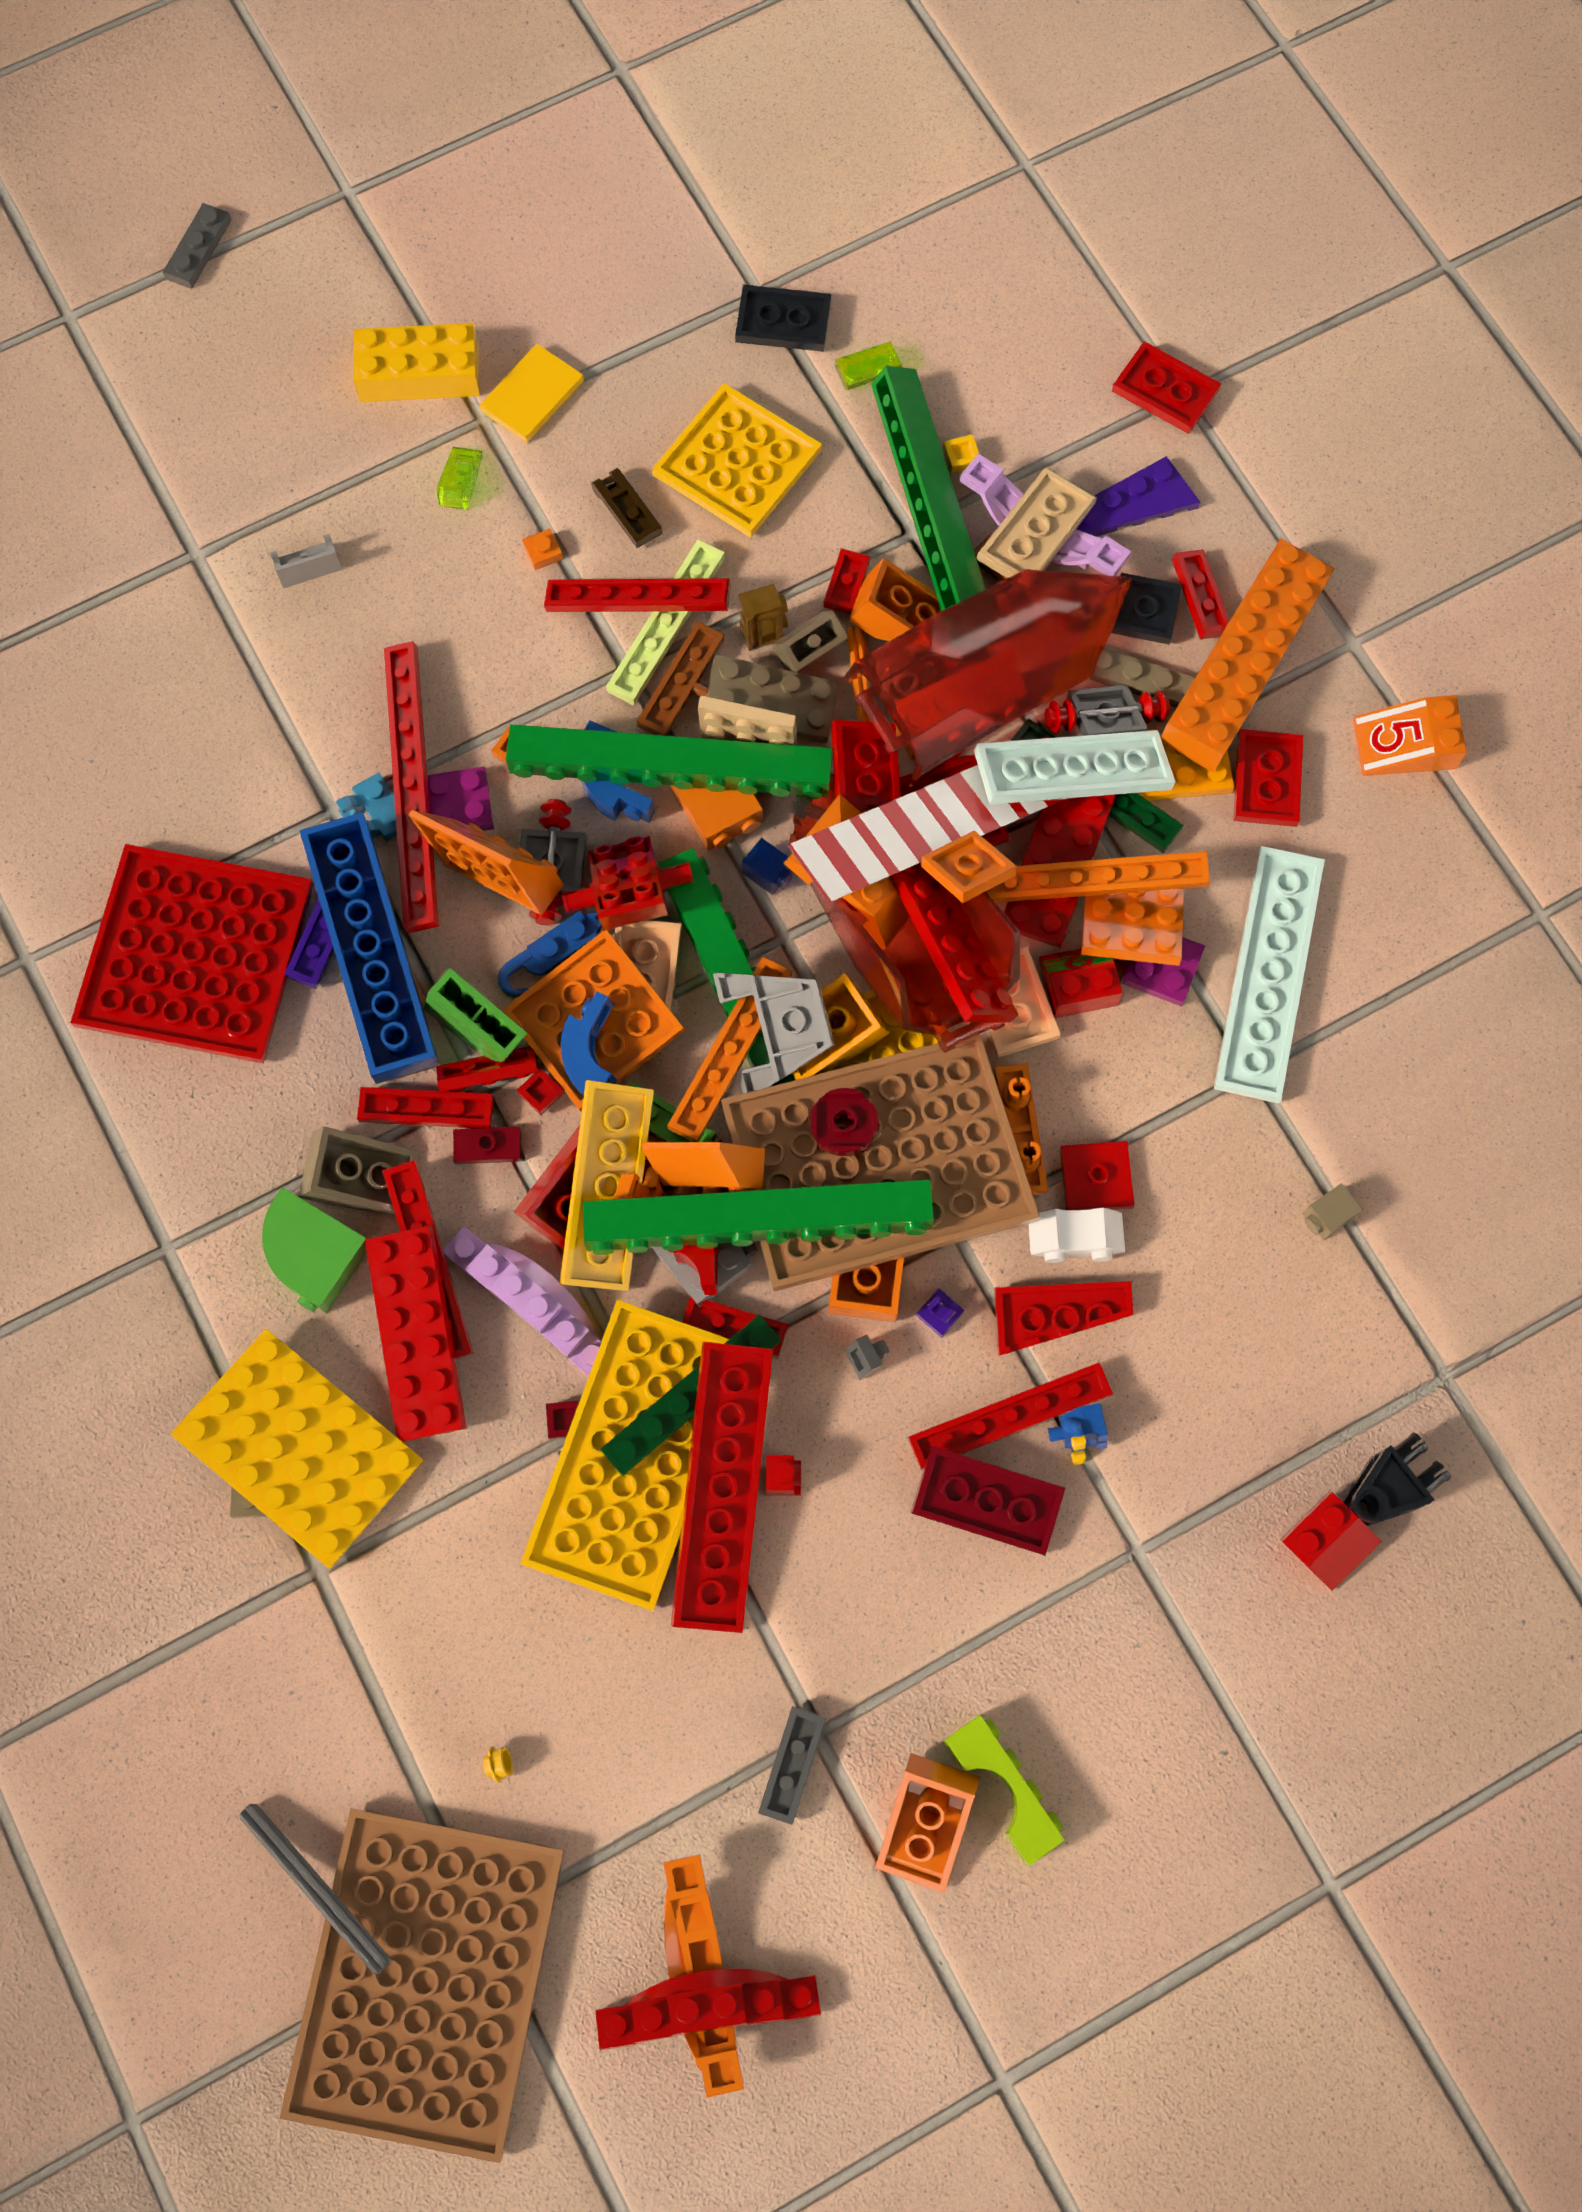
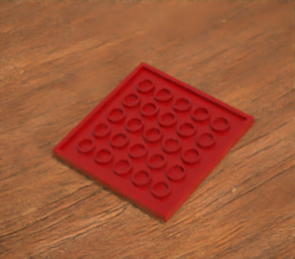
[70,844,314,1064]

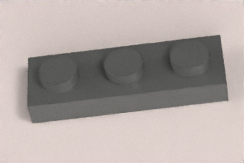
[163,203,232,289]
[758,1706,826,1825]

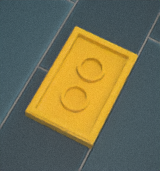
[479,343,584,443]

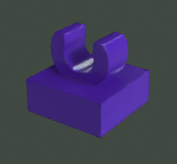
[916,1288,965,1338]

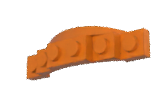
[663,1854,745,2098]

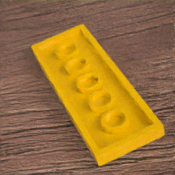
[560,1080,654,1291]

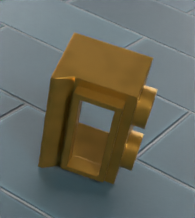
[738,584,788,651]

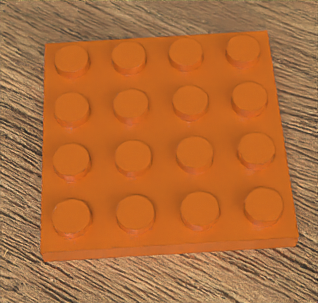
[502,930,686,1112]

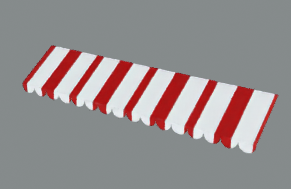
[786,736,1067,903]

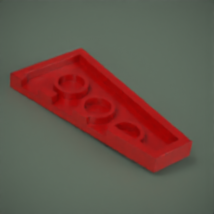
[994,1281,1134,1356]

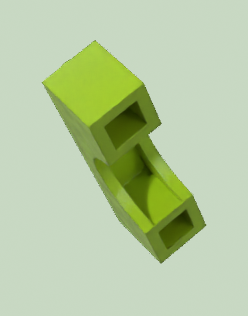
[943,1715,1065,1866]

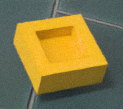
[943,434,979,474]

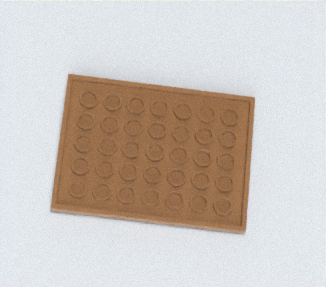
[721,1032,1040,1292]
[279,1808,565,2163]

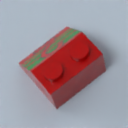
[1039,948,1123,1018]

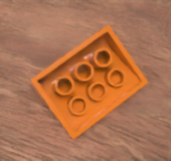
[409,810,564,915]

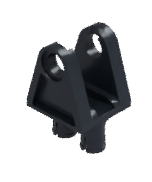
[1342,1432,1451,1526]

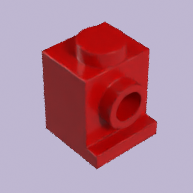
[766,1455,801,1496]

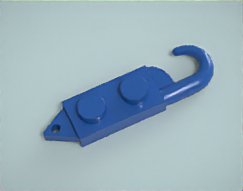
[498,911,602,997]

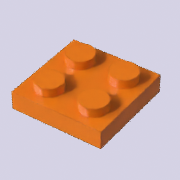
[921,830,1016,903]

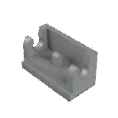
[270,534,342,589]

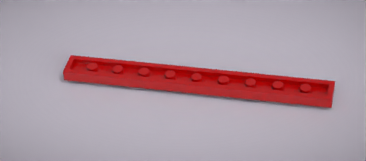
[384,641,439,934]

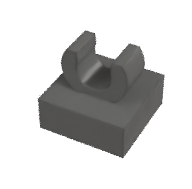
[845,1335,890,1380]

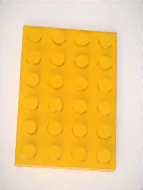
[170,1328,424,1570]

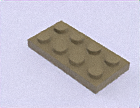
[707,654,837,743]

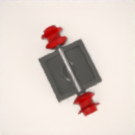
[1044,685,1170,736]
[520,799,586,925]

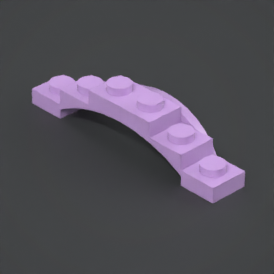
[960,453,1131,580]
[443,1226,602,1377]

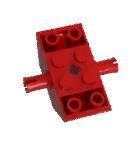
[562,836,694,931]

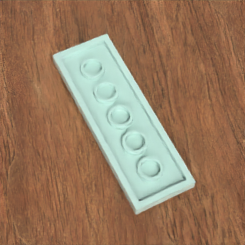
[974,730,1175,804]

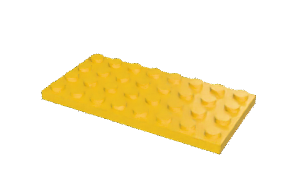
[520,1300,729,1611]

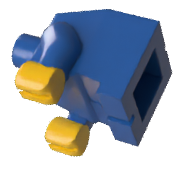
[1048,1403,1108,1465]

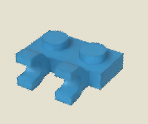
[336,772,397,841]

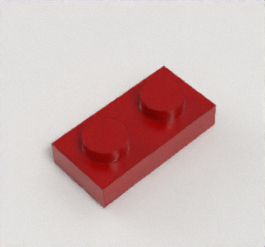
[823,548,870,614]

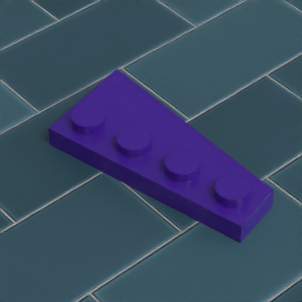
[1077,456,1200,537]

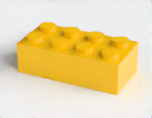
[353,323,480,402]

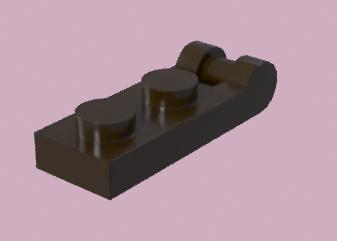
[591,468,663,548]

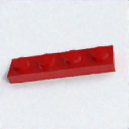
[357,1087,494,1128]

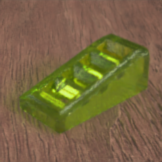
[436,447,483,510]

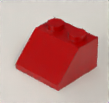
[1280,1490,1382,1591]

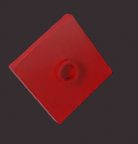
[1060,1141,1135,1211]

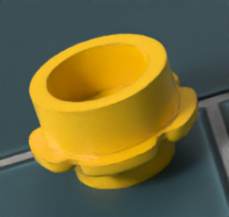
[483,1746,513,1783]

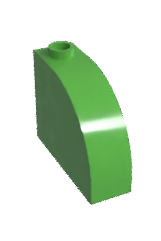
[424,968,527,1062]
[262,1187,367,1314]

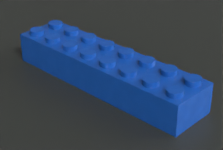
[299,812,440,1084]

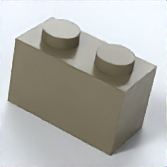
[771,610,848,672]

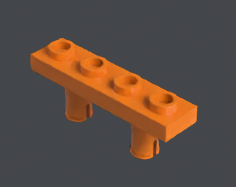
[994,1063,1048,1195]

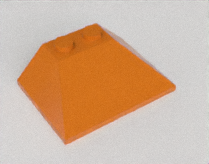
[784,794,910,950]

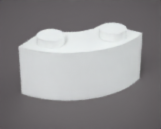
[1028,1208,1125,1263]

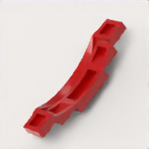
[595,1969,821,2051]

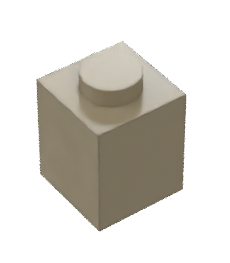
[1303,1183,1363,1240]

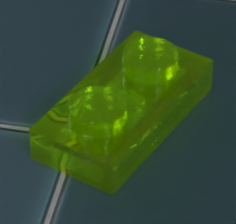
[835,341,902,391]

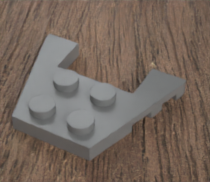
[713,973,835,1094]

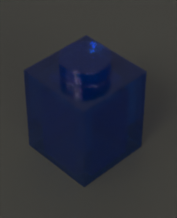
[742,837,793,895]

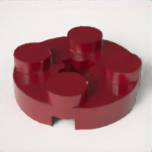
[810,1088,878,1156]

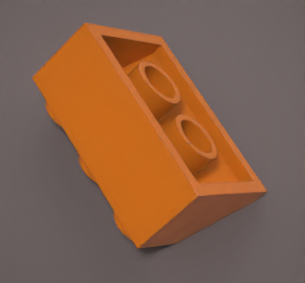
[642,1142,765,1195]

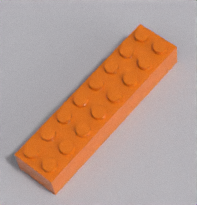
[1160,538,1335,773]

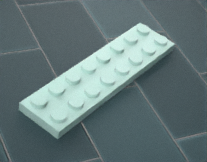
[1214,846,1325,1104]

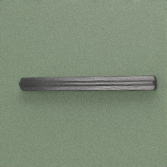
[239,1803,392,1975]

